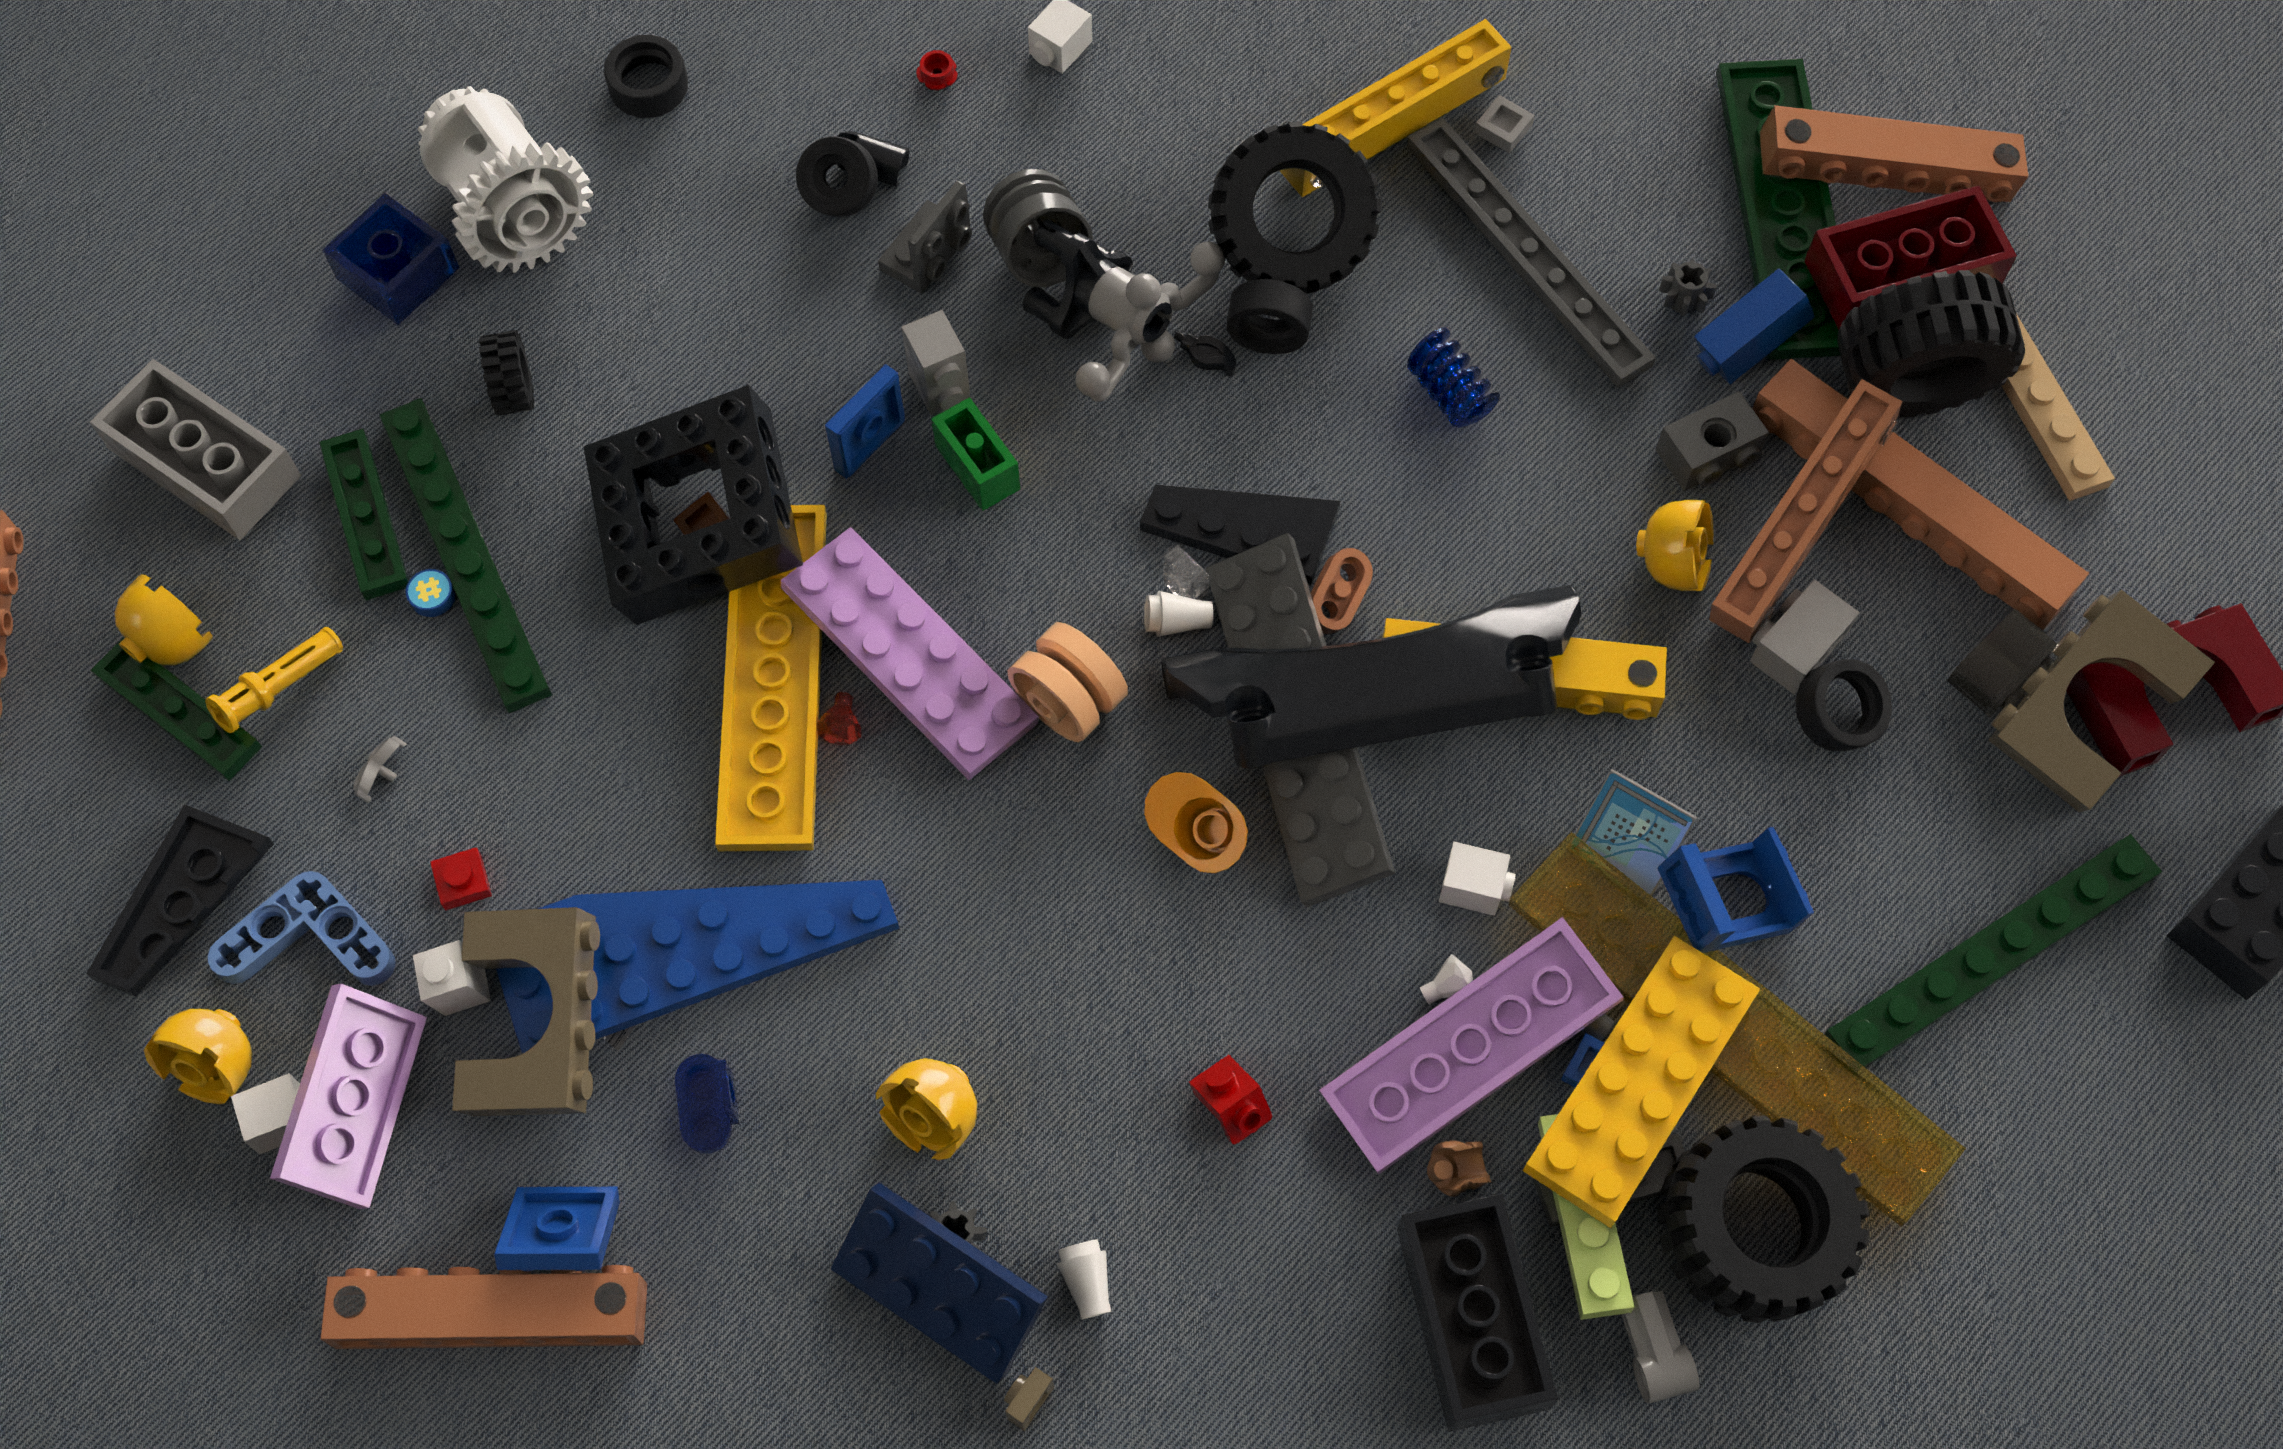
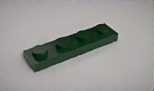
[319,428,409,601]
[91,637,262,781]

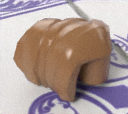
[1427,1140,1491,1197]

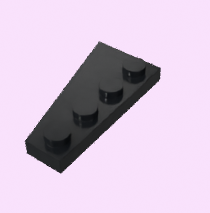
[1140,485,1341,585]
[86,805,274,997]

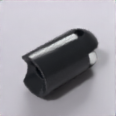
[836,131,910,187]

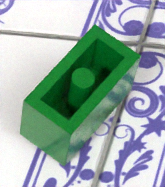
[931,397,1021,511]

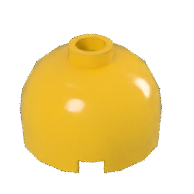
[1636,500,1714,591]
[114,574,213,666]
[144,1008,252,1105]
[876,1058,977,1160]

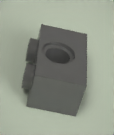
[1655,391,1769,491]

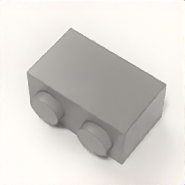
[901,310,971,415]
[1750,579,1860,695]

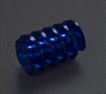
[1407,327,1500,428]

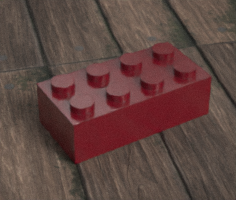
[1804,185,2017,330]

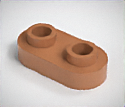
[1311,548,1373,634]

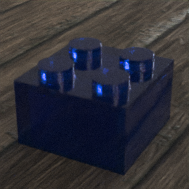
[322,193,460,325]

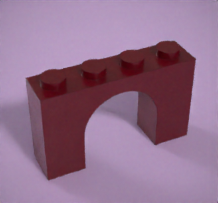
[2066,603,2283,777]

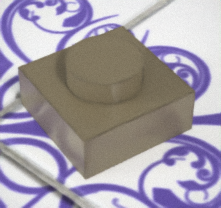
[1004,1367,1054,1432]

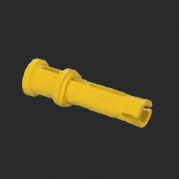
[205,627,343,733]

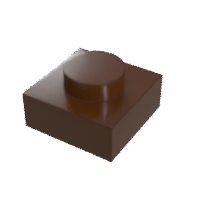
[673,491,730,535]

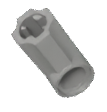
[1621,1291,1699,1404]

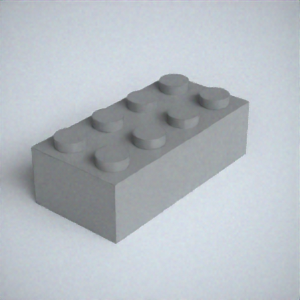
[90,359,302,540]

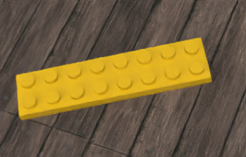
[715,505,827,852]

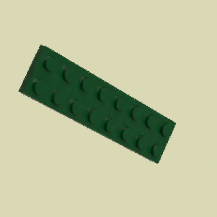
[1716,58,1840,360]

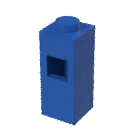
[1694,268,1815,384]

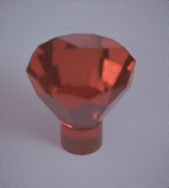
[817,692,862,745]

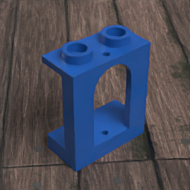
[1657,827,1814,953]

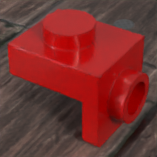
[1189,1054,1272,1145]

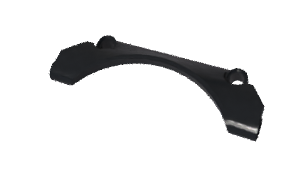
[1161,585,1582,768]

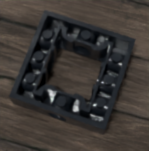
[583,385,803,625]

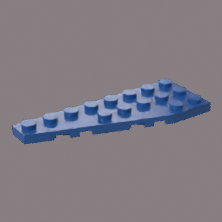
[496,880,900,1054]

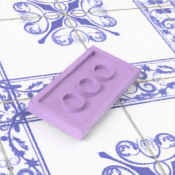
[270,984,427,1209]

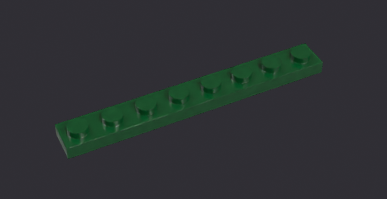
[380,398,552,714]
[1823,834,2162,1076]

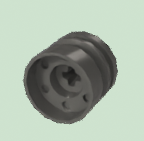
[983,169,1093,287]

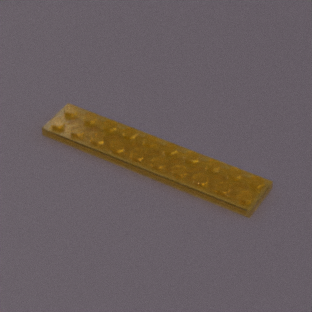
[1508,832,1966,1227]

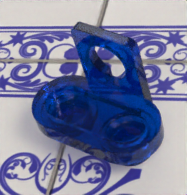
[675,1054,740,1154]

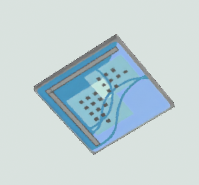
[1566,769,1697,899]

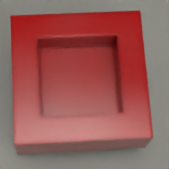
[430,847,492,911]

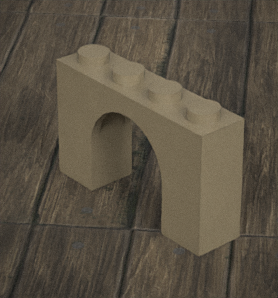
[1989,590,2215,813]
[452,907,600,1116]

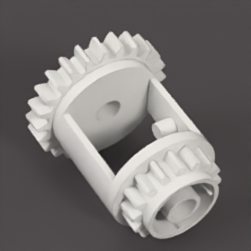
[418,86,593,273]

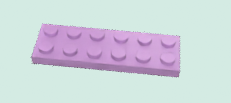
[781,527,1039,780]
[1319,917,1623,1174]

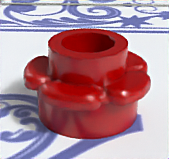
[916,50,958,90]

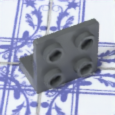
[878,180,972,294]

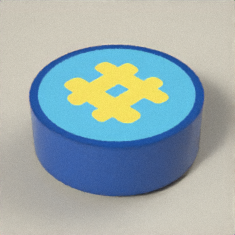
[406,569,456,617]

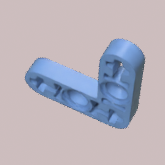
[208,871,395,986]

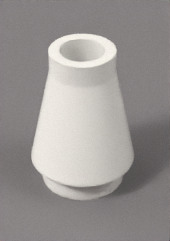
[1144,591,1213,637]
[1057,1239,1111,1320]

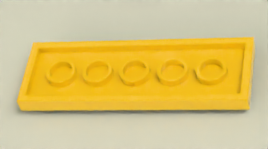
[1522,935,1760,1228]

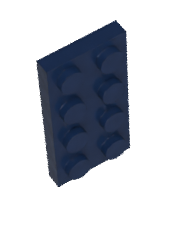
[831,1182,1048,1384]

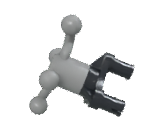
[1022,219,1225,402]

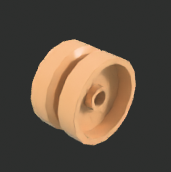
[1007,622,1128,743]

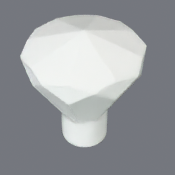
[1420,954,1473,1005]

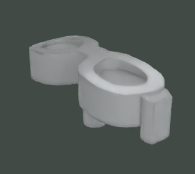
[353,736,407,803]

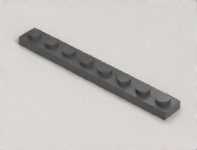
[1407,117,1656,388]

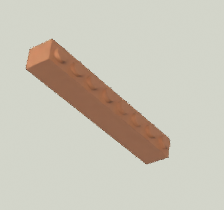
[1752,359,2089,630]

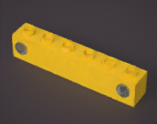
[1279,19,1512,197]
[1382,618,1667,720]

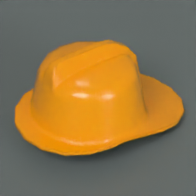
[1144,772,1248,873]

